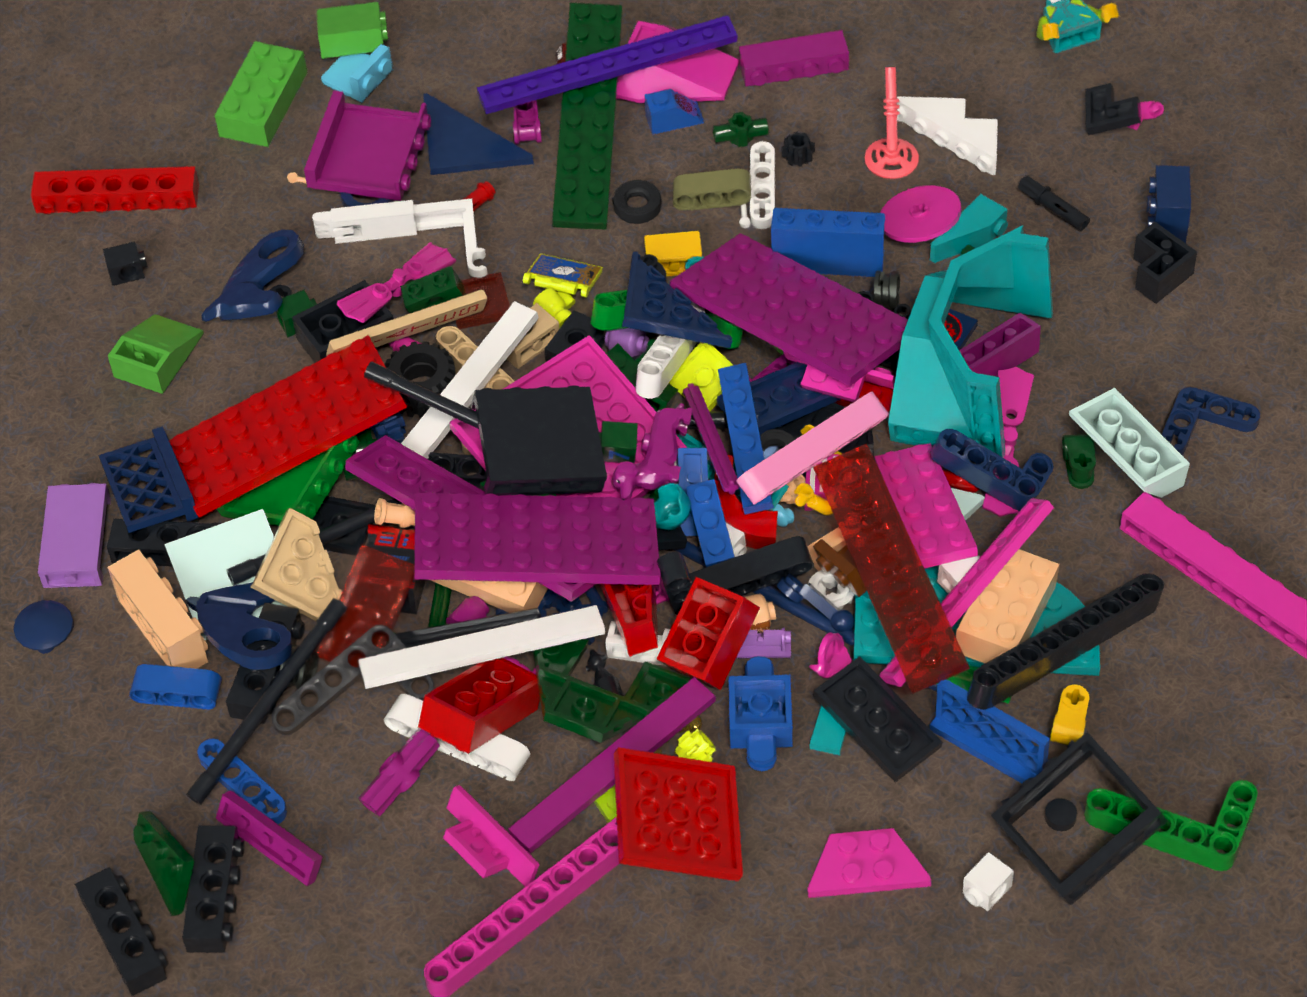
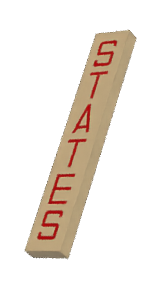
[326,290,488,355]

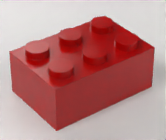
[657,577,760,690]

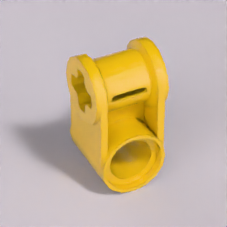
[1050,685,1089,745]

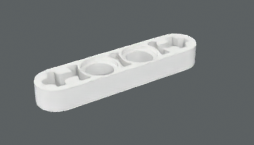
[750,141,775,229]

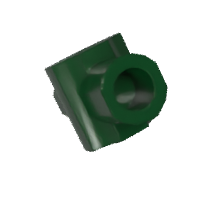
[713,112,769,147]

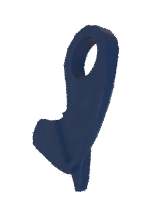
[201,230,304,322]
[186,582,292,670]

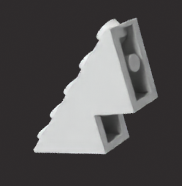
[897,96,997,175]

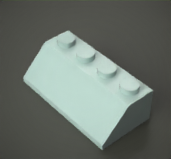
[1069,388,1190,498]

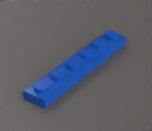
[718,363,774,515]

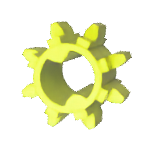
[675,729,716,762]

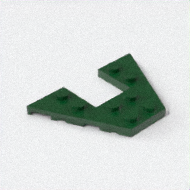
[533,639,701,743]

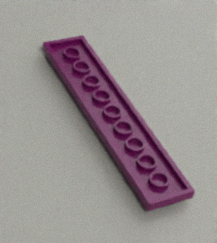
[345,435,595,602]

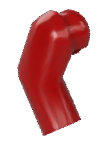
[942,469,980,493]

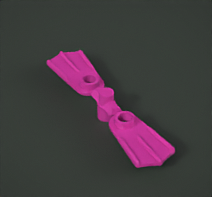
[337,242,456,323]
[982,367,1034,517]

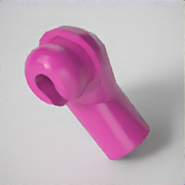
[1127,101,1164,130]

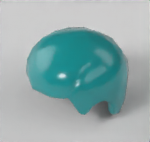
[654,483,691,530]

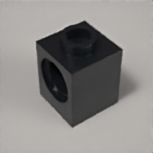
[103,241,147,286]

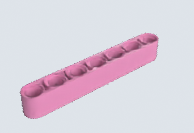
[736,391,890,505]

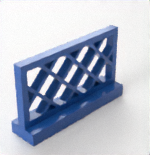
[930,677,1050,783]

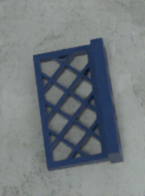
[99,426,198,533]

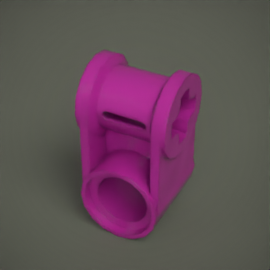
[513,100,542,145]

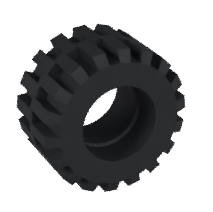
[385,341,456,418]

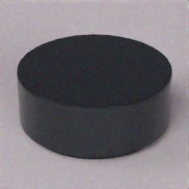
[1045,798,1077,831]

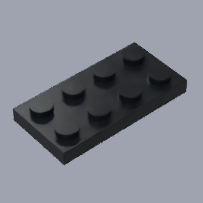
[813,656,943,783]

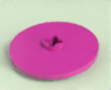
[880,185,962,243]

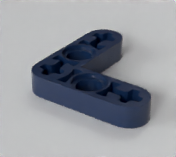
[1162,387,1260,455]

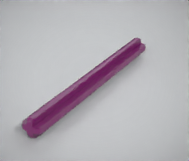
[683,383,740,495]

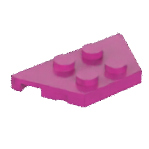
[808,828,931,898]

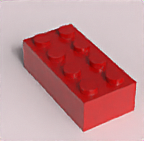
[418,658,540,754]

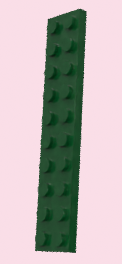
[552,3,622,229]

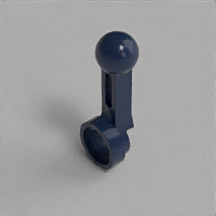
[776,574,855,632]

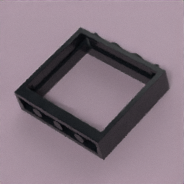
[991,732,1167,905]

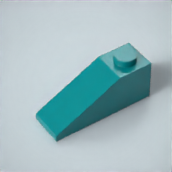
[930,194,1008,263]

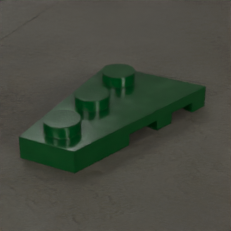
[133,811,195,916]

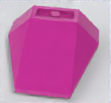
[616,21,739,103]

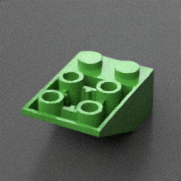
[108,314,204,394]

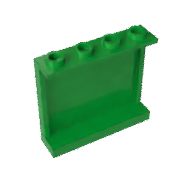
[217,435,360,526]

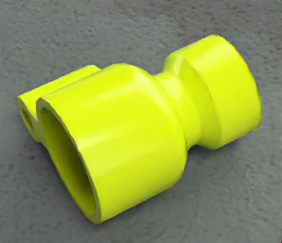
[533,288,576,329]

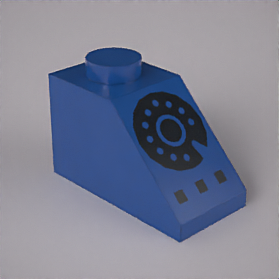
[644,89,704,135]

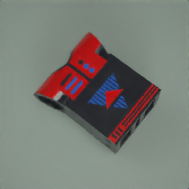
[354,524,426,614]

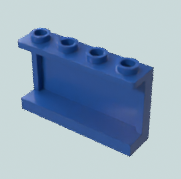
[771,208,885,277]

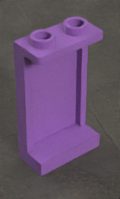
[38,483,111,588]

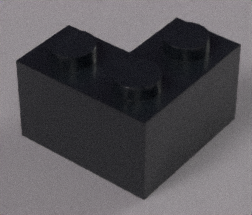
[1133,222,1197,304]

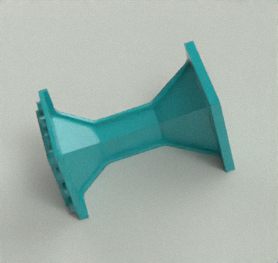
[888,225,1053,458]

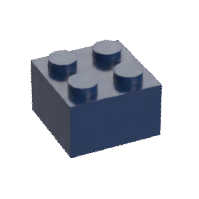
[1146,165,1191,243]

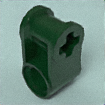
[1062,434,1096,489]

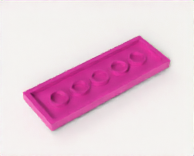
[874,443,978,570]

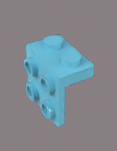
[321,44,393,102]

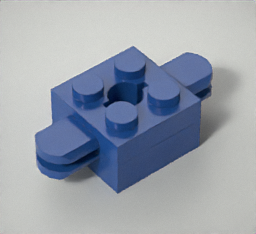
[729,656,792,771]

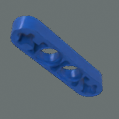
[197,739,287,824]

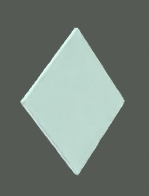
[165,509,287,640]

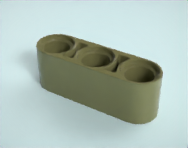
[673,169,751,210]

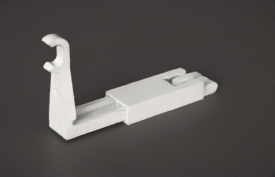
[312,198,487,278]

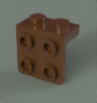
[813,529,902,597]

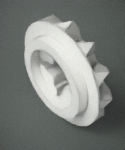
[808,570,855,609]

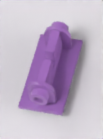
[736,628,791,658]

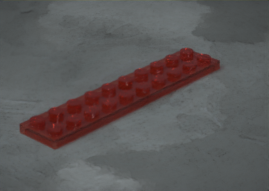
[813,443,970,694]

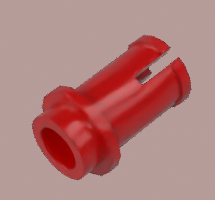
[463,181,496,212]

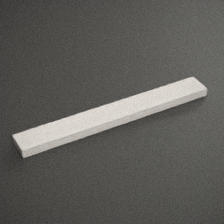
[401,301,539,459]
[358,605,605,689]

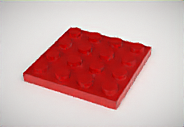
[614,747,743,881]

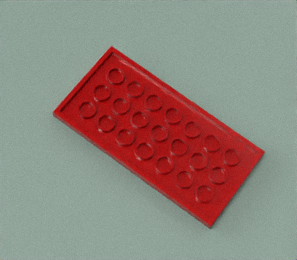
[169,335,407,518]

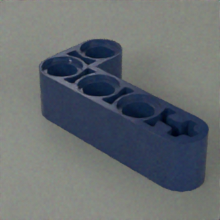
[931,429,1054,511]

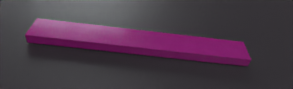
[508,677,716,854]

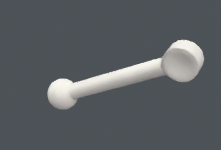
[739,204,751,228]

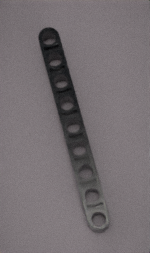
[967,573,1164,710]

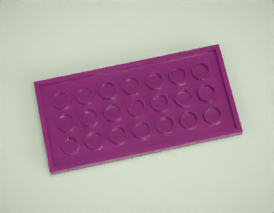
[670,233,908,386]
[414,492,661,585]

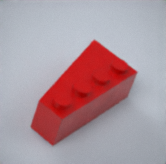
[600,584,658,657]

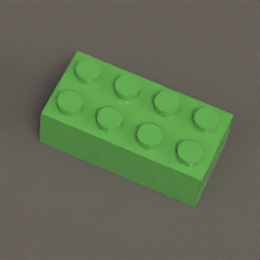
[215,41,307,147]

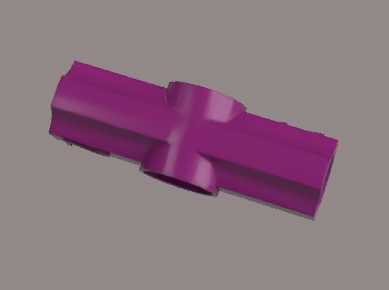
[358,728,440,816]

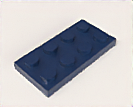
[717,362,841,435]

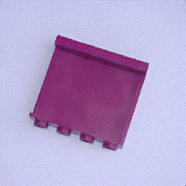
[304,90,431,201]

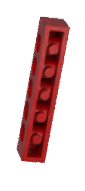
[31,166,199,214]

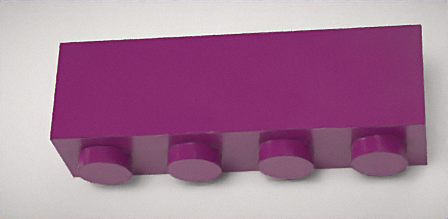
[739,30,849,87]
[959,313,1041,377]

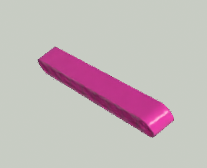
[424,817,619,997]

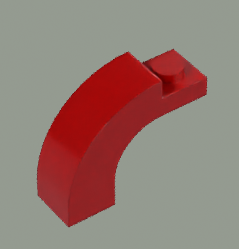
[708,455,778,549]

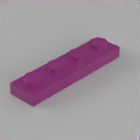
[216,790,323,886]

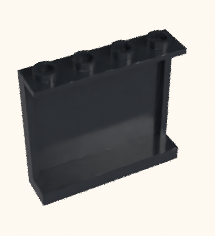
[470,385,607,496]

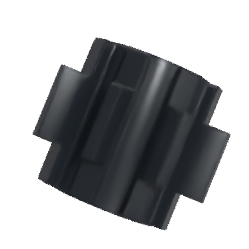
[782,132,815,167]

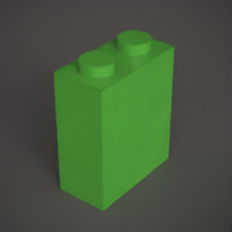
[317,2,388,58]

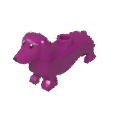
[612,403,693,500]

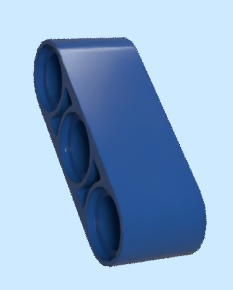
[129,664,222,710]

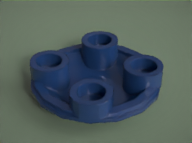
[13,600,74,654]

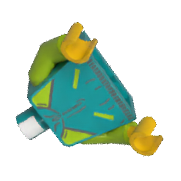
[1037,0,1119,53]

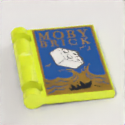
[523,253,603,297]

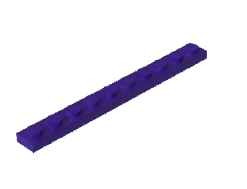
[477,15,738,114]

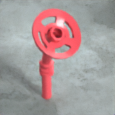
[865,67,919,179]

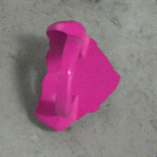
[809,632,852,679]

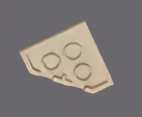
[251,508,345,622]

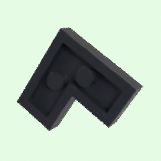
[1085,83,1141,135]

